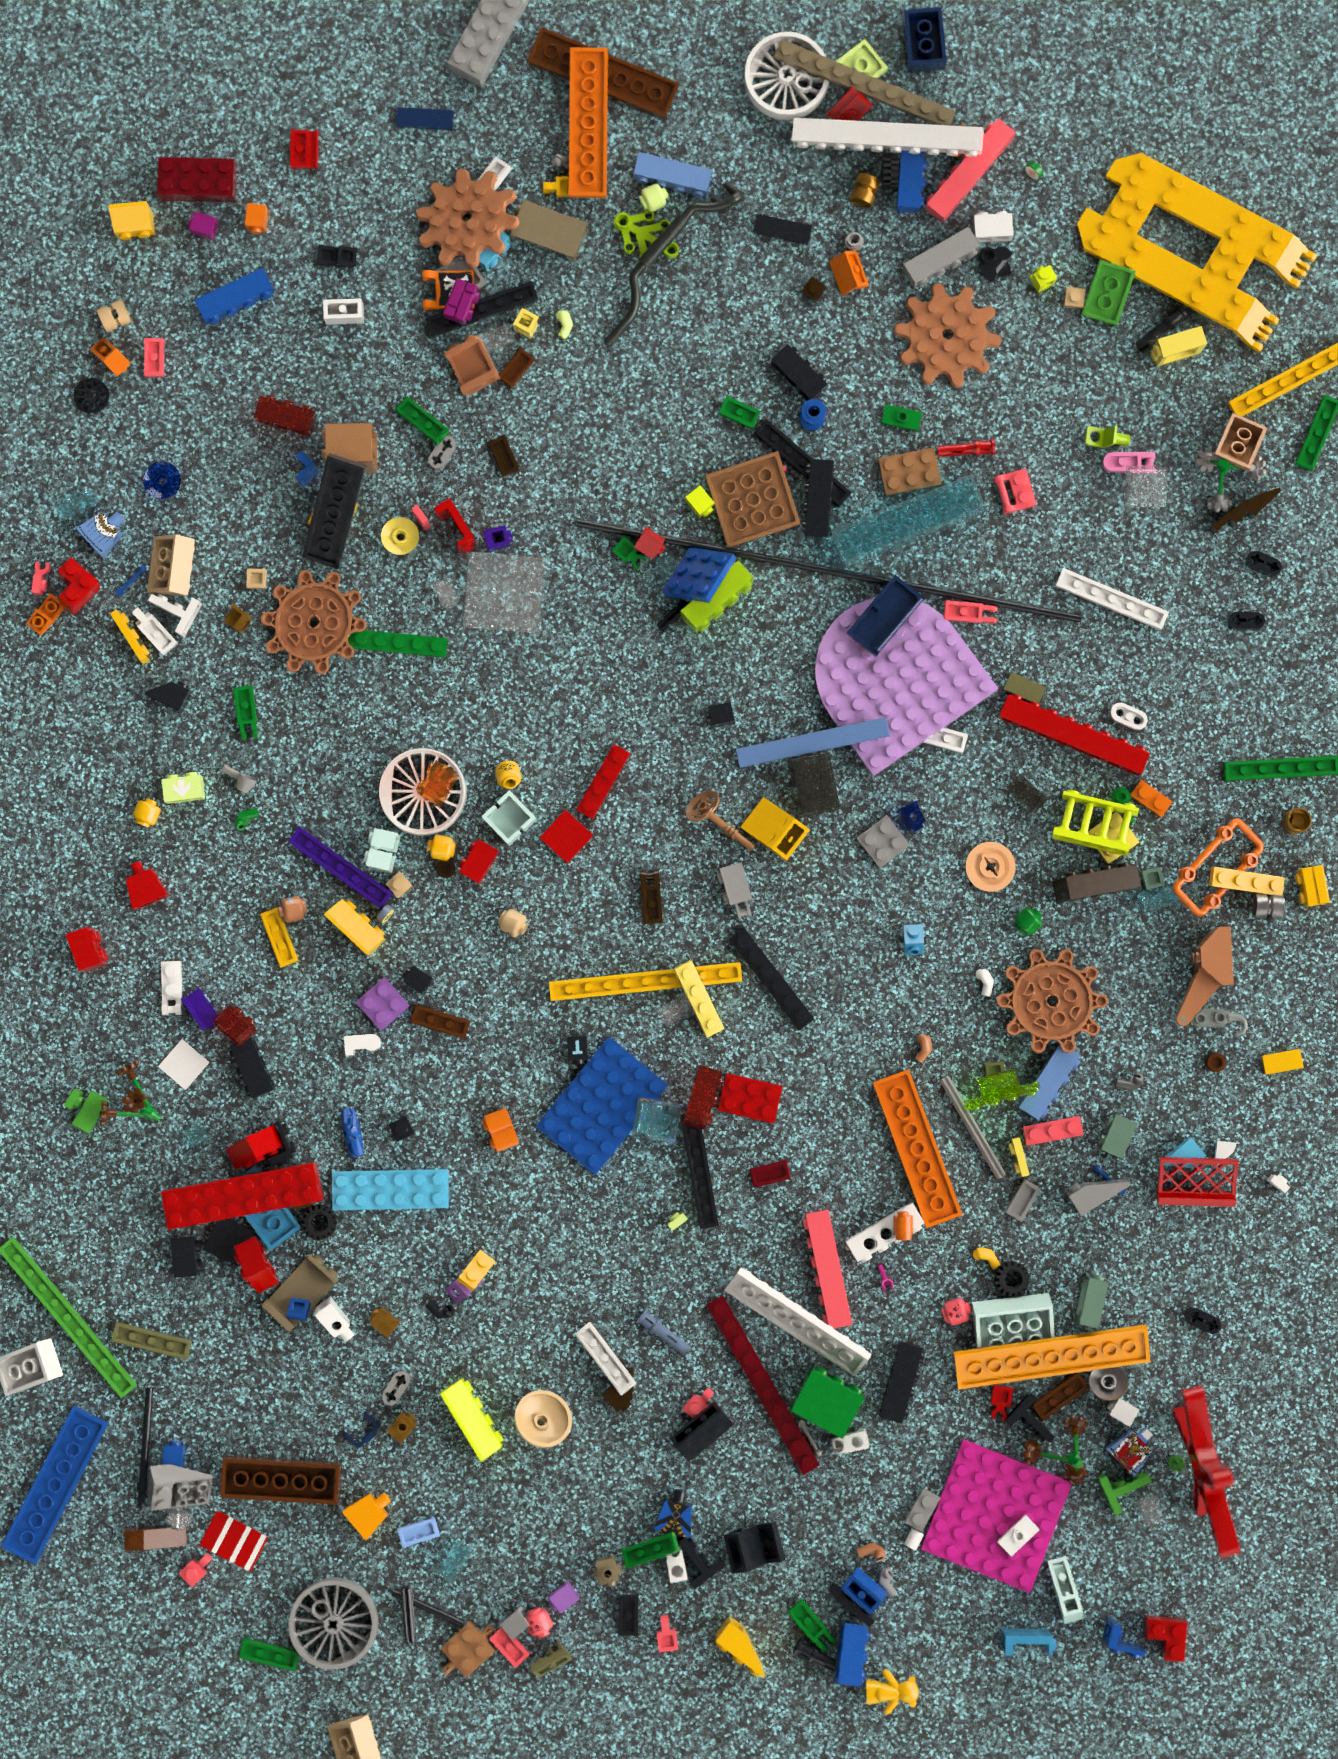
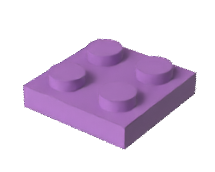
[356,977,410,1031]

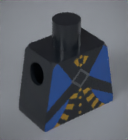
[654,1489,692,1538]

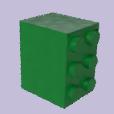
[789,1365,865,1439]

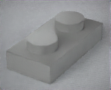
[904,1487,940,1532]

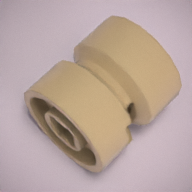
[97,299,132,332]

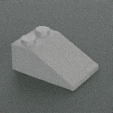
[1066,1179,1131,1216]

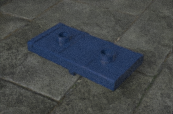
[846,575,925,657]

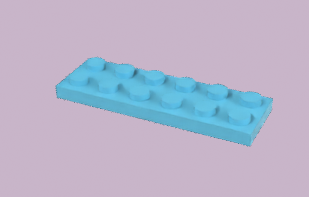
[332,1169,449,1210]

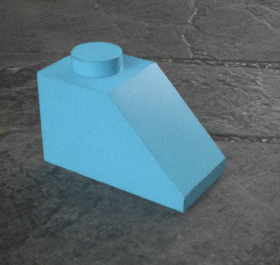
[1159,1137,1206,1168]

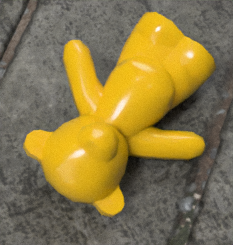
[866,1669,918,1715]

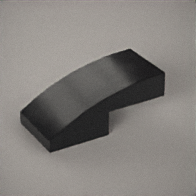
[316,245,357,268]

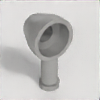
[222,764,257,793]

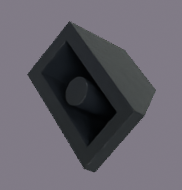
[145,681,192,713]

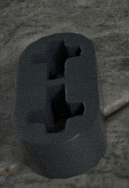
[1246,551,1282,577]
[1227,611,1265,631]
[1185,1307,1221,1334]

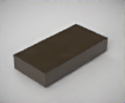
[488,435,520,478]

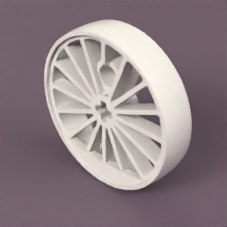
[744,32,829,120]
[379,748,467,836]

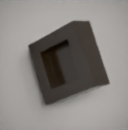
[801,276,827,304]

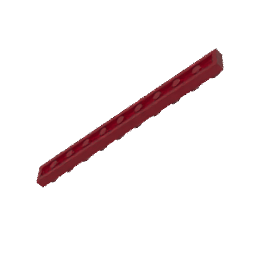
[706,1295,820,1475]

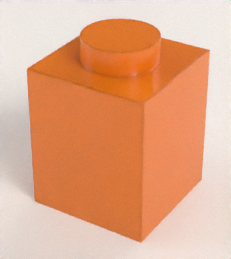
[245,203,269,234]

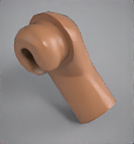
[915,1034,932,1063]
[856,1543,886,1561]

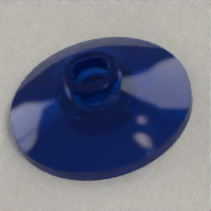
[143,461,181,499]

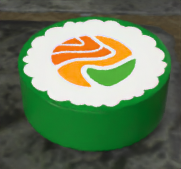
[1025,161,1043,180]

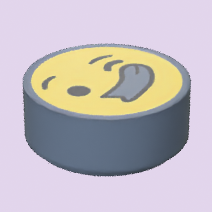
[377,905,395,924]

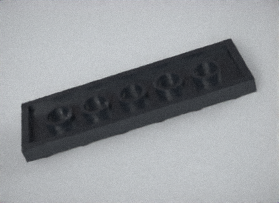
[302,453,366,569]

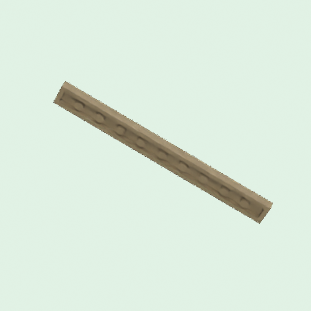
[774,39,956,126]

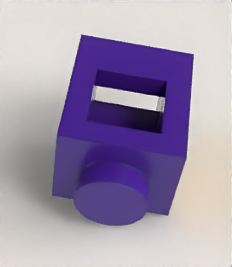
[483,525,513,552]

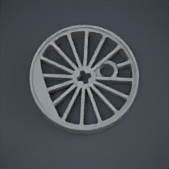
[289,1577,379,1670]

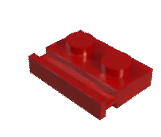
[826,86,872,121]
[290,130,319,169]

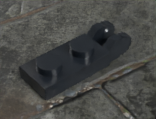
[829,1584,875,1627]

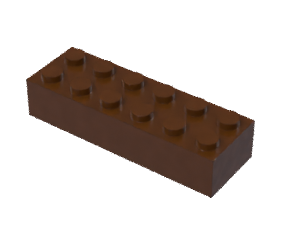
[220,1455,342,1505]

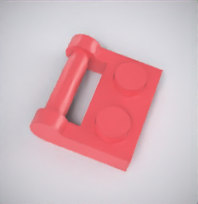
[993,468,1037,514]

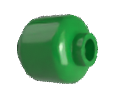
[1014,907,1043,935]

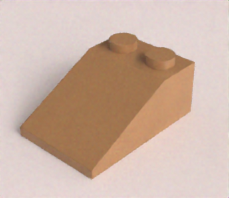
[1214,413,1268,471]

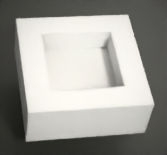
[1267,1174,1290,1193]

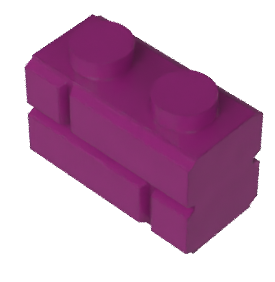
[443,278,480,325]

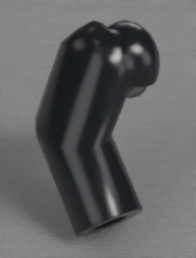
[425,1300,454,1319]

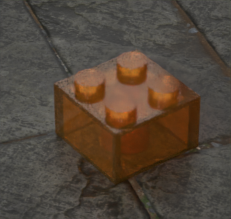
[416,760,459,808]

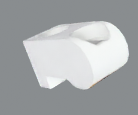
[344,1034,382,1056]
[831,1428,870,1454]
[667,1544,688,1583]

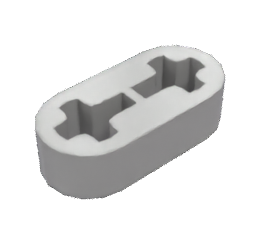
[429,436,456,470]
[382,1370,410,1405]

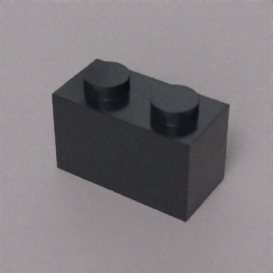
[171,1236,203,1278]

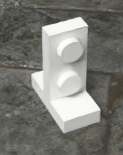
[148,594,202,638]

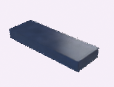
[396,107,454,131]

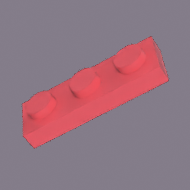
[1022,1116,1084,1146]

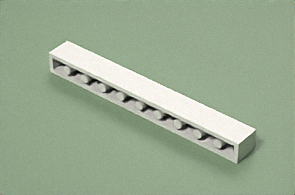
[792,118,984,157]

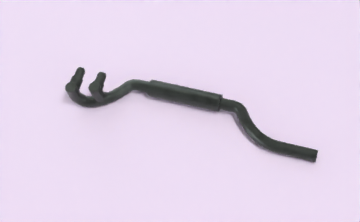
[604,181,745,347]

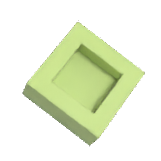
[668,1212,688,1231]

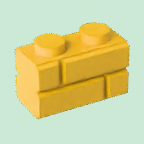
[1295,865,1330,908]

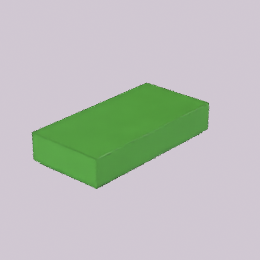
[72,1090,109,1134]

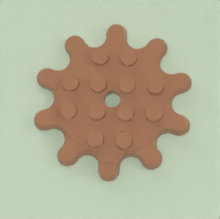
[416,169,520,268]
[893,283,1001,388]
[261,570,367,674]
[997,949,1108,1053]

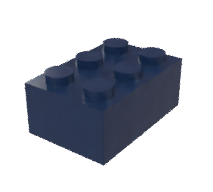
[902,7,947,73]

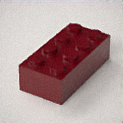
[157,157,237,203]

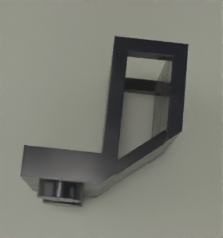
[723,1521,785,1574]

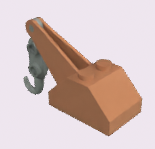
[1175,927,1248,1036]

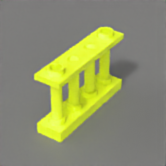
[1052,790,1139,856]

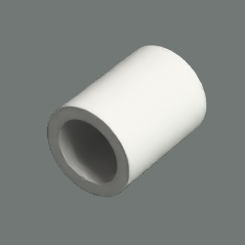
[904,1528,924,1550]

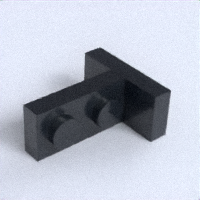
[1005,1391,1055,1443]
[679,1536,726,1590]

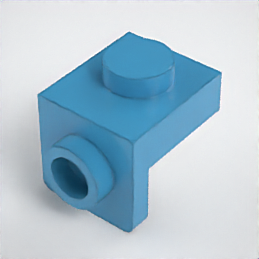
[903,924,924,955]

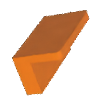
[829,251,869,295]

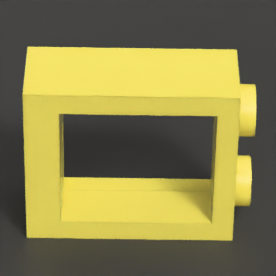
[1150,326,1207,366]

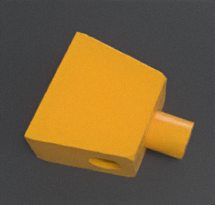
[342,1492,391,1541]

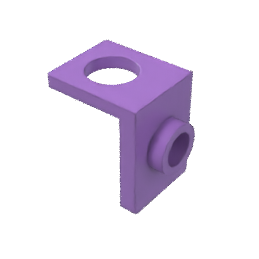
[445,1278,483,1304]

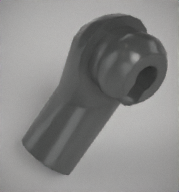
[1115,1073,1144,1091]

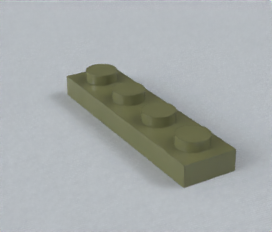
[111,1321,192,1360]

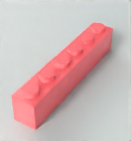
[925,118,1016,224]
[802,1209,852,1329]

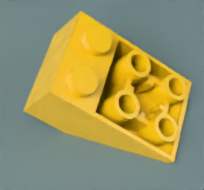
[740,797,810,862]
[715,1616,765,1678]

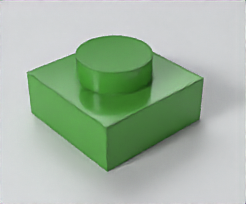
[64,1089,84,1109]

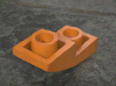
[26,594,65,635]

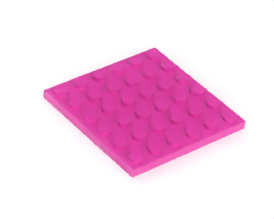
[921,1438,1071,1593]

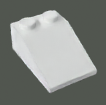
[0,1339,63,1396]

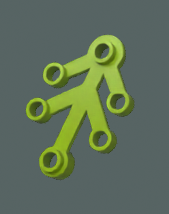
[613,210,679,258]

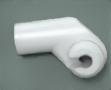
[976,969,994,997]

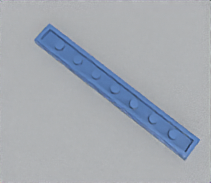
[736,717,890,768]

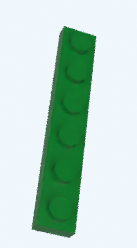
[348,630,448,658]

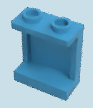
[1001,1629,1056,1656]

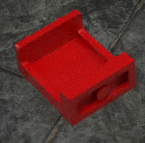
[434,498,476,553]

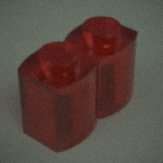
[212,1005,257,1046]

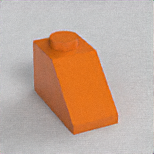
[90,337,131,376]

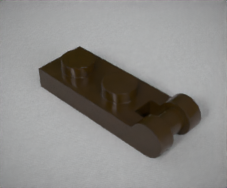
[640,870,663,925]

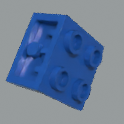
[1102,1617,1147,1658]

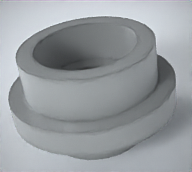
[845,232,864,251]

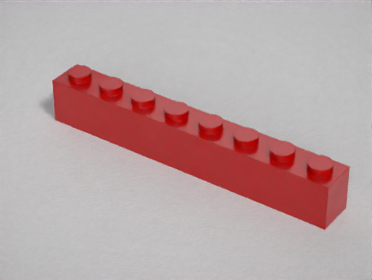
[998,694,1150,776]

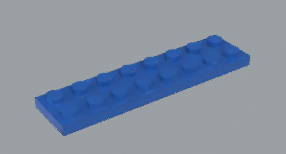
[1,1405,109,1565]

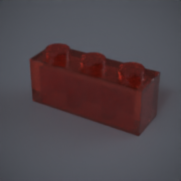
[254,395,317,437]
[683,1065,724,1130]

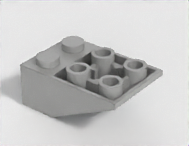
[147,1464,213,1511]

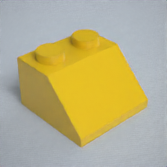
[108,201,155,240]

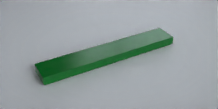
[1223,756,1338,782]

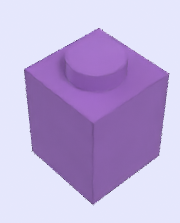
[548,1581,580,1614]

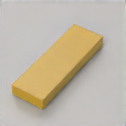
[260,908,299,968]

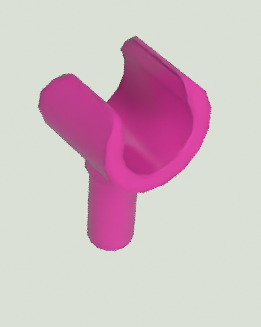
[878,1264,894,1293]

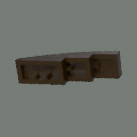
[1209,487,1282,535]

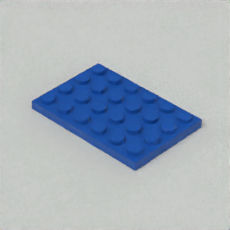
[536,1037,668,1175]

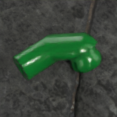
[234,808,259,831]

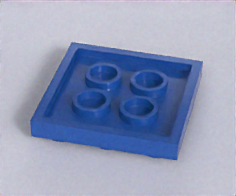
[662,547,736,603]

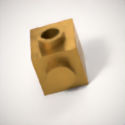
[386,1411,418,1444]

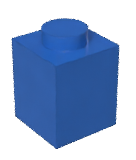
[162,1440,186,1468]

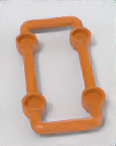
[1172,818,1264,917]

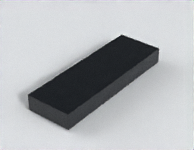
[753,214,812,245]

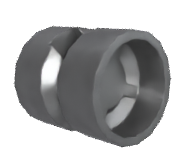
[1252,894,1284,920]

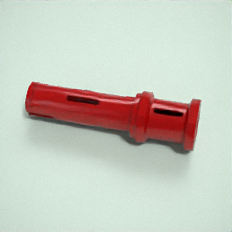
[937,438,996,457]

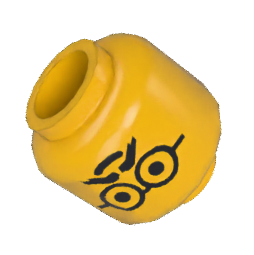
[495,761,521,789]

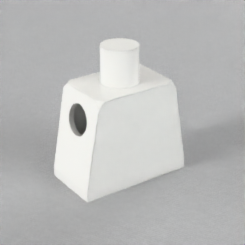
[315,1296,354,1342]

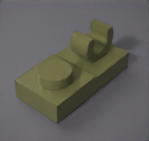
[530,1642,572,1678]

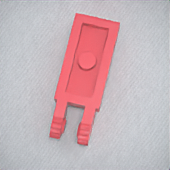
[943,600,998,624]

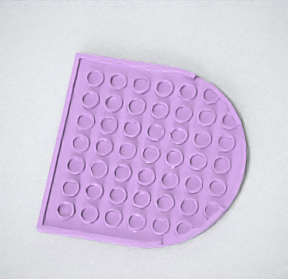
[815,598,998,777]

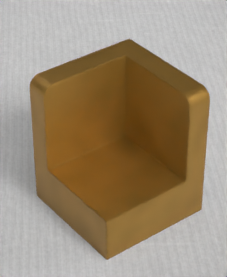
[224,603,253,634]

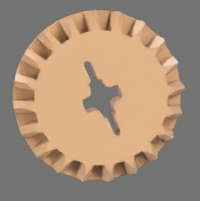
[965,842,1016,892]

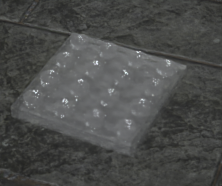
[463,552,546,634]

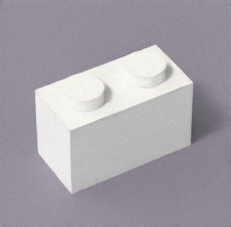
[972,211,1013,243]
[323,299,364,325]

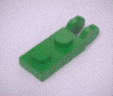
[233,685,258,741]
[787,1598,837,1652]

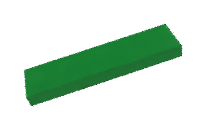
[1294,395,1338,472]

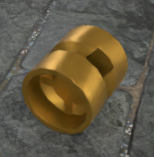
[849,173,881,208]
[1281,808,1312,835]

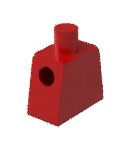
[126,861,170,910]

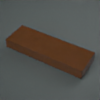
[410,1004,471,1039]
[1031,1372,1090,1421]

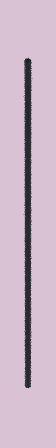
[577,519,1082,623]

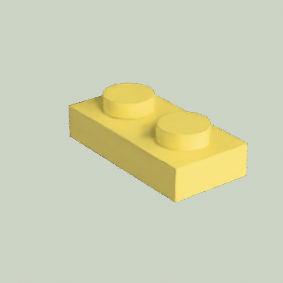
[1008,1137,1029,1177]

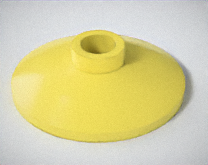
[381,517,419,555]

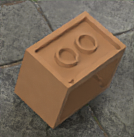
[322,423,378,474]

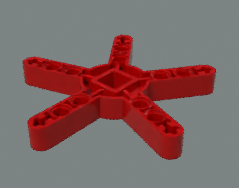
[1173,1385,1241,1558]

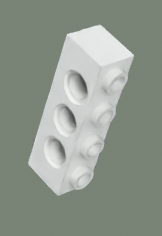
[845,1202,924,1263]

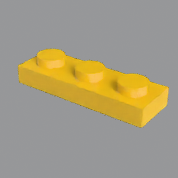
[110,609,150,664]

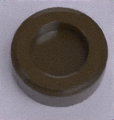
[436,860,456,878]

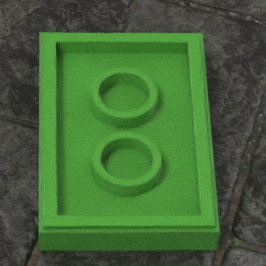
[1081,259,1136,326]

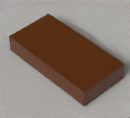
[499,348,536,389]

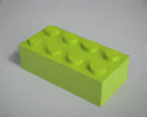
[681,560,754,634]

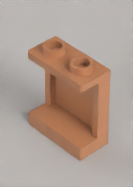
[444,335,501,396]

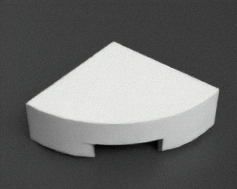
[1214,1141,1236,1159]

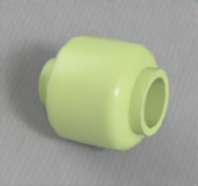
[639,184,668,212]

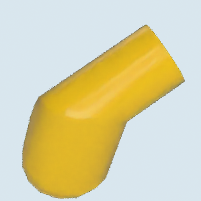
[973,1247,1001,1269]

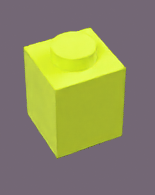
[685,485,714,518]

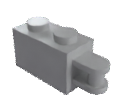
[717,862,752,919]

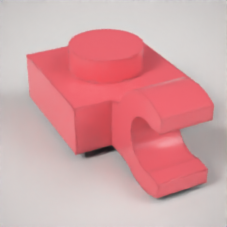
[31,561,51,596]
[682,1387,714,1418]
[178,1553,213,1587]
[656,1615,678,1652]

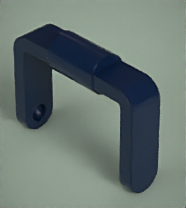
[343,1411,379,1448]

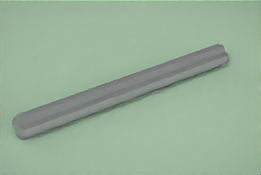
[940,1076,1006,1179]

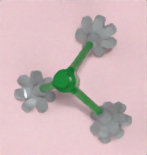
[1194,447,1266,512]

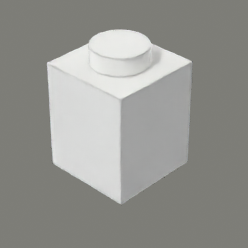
[1107,1398,1140,1427]

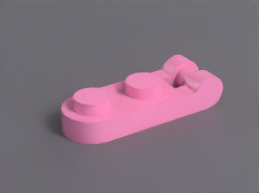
[1102,452,1156,473]

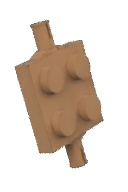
[441,1621,496,1678]

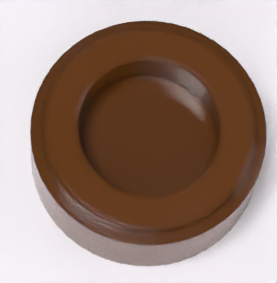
[1205,1053,1226,1072]

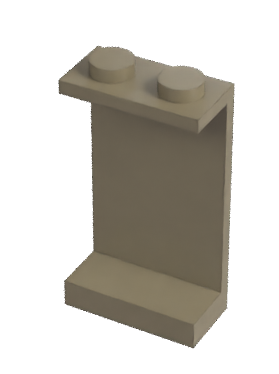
[509,200,588,263]
[261,1253,340,1332]

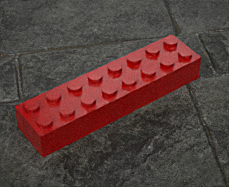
[161,1161,324,1230]

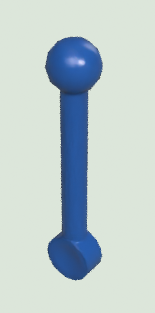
[116,565,146,596]
[1094,1165,1126,1195]

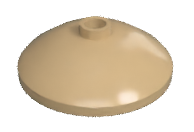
[514,1390,572,1448]

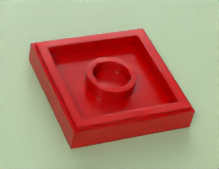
[539,810,594,864]

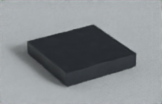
[203,1219,255,1266]

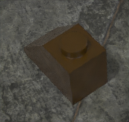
[602,1367,634,1412]

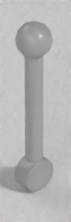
[798,1420,822,1457]

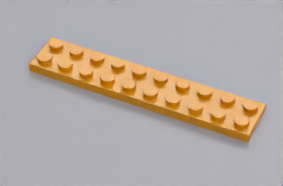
[954,1324,1150,1390]

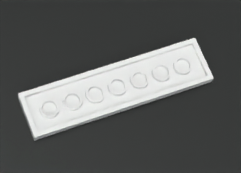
[724,1268,872,1376]

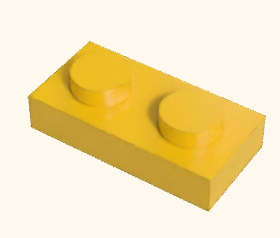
[457,1250,495,1292]

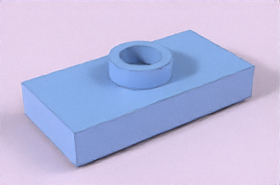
[397,1516,440,1548]

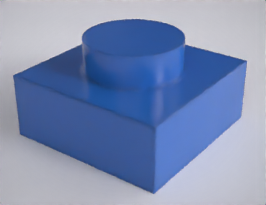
[286,1298,311,1321]

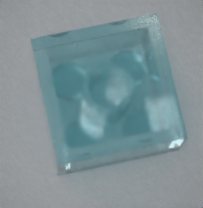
[632,1097,682,1143]

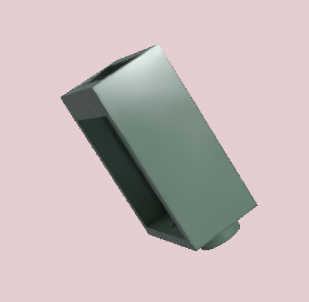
[1074,1273,1109,1329]

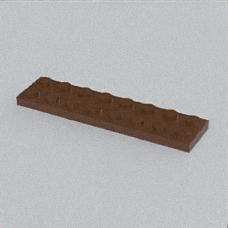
[527,27,680,119]

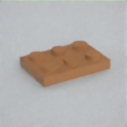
[878,447,942,497]

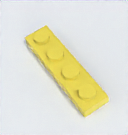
[673,960,724,1038]

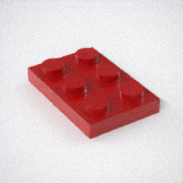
[718,1073,783,1123]

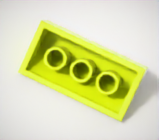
[440,1378,504,1461]

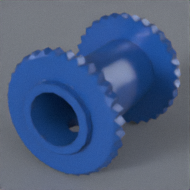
[799,399,827,431]

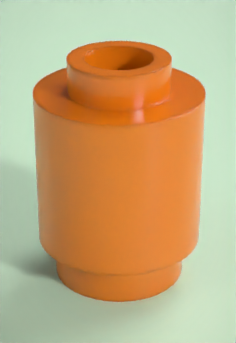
[893,1211,913,1240]

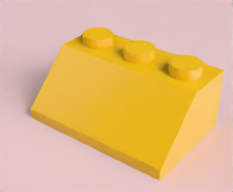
[324,899,386,956]

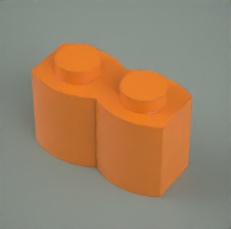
[482,1108,520,1152]

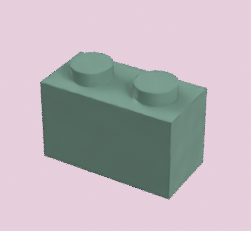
[1098,1114,1138,1159]

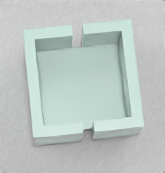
[481,790,537,846]
[364,828,401,873]

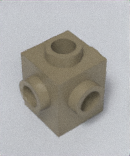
[593,1555,623,1587]

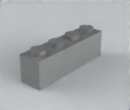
[902,227,980,288]

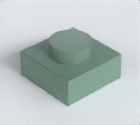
[1141,867,1165,890]

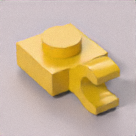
[543,176,569,197]

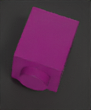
[188,212,219,241]

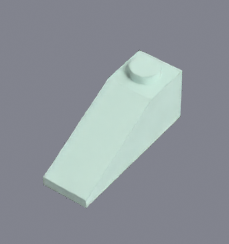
[1047,1556,1083,1624]

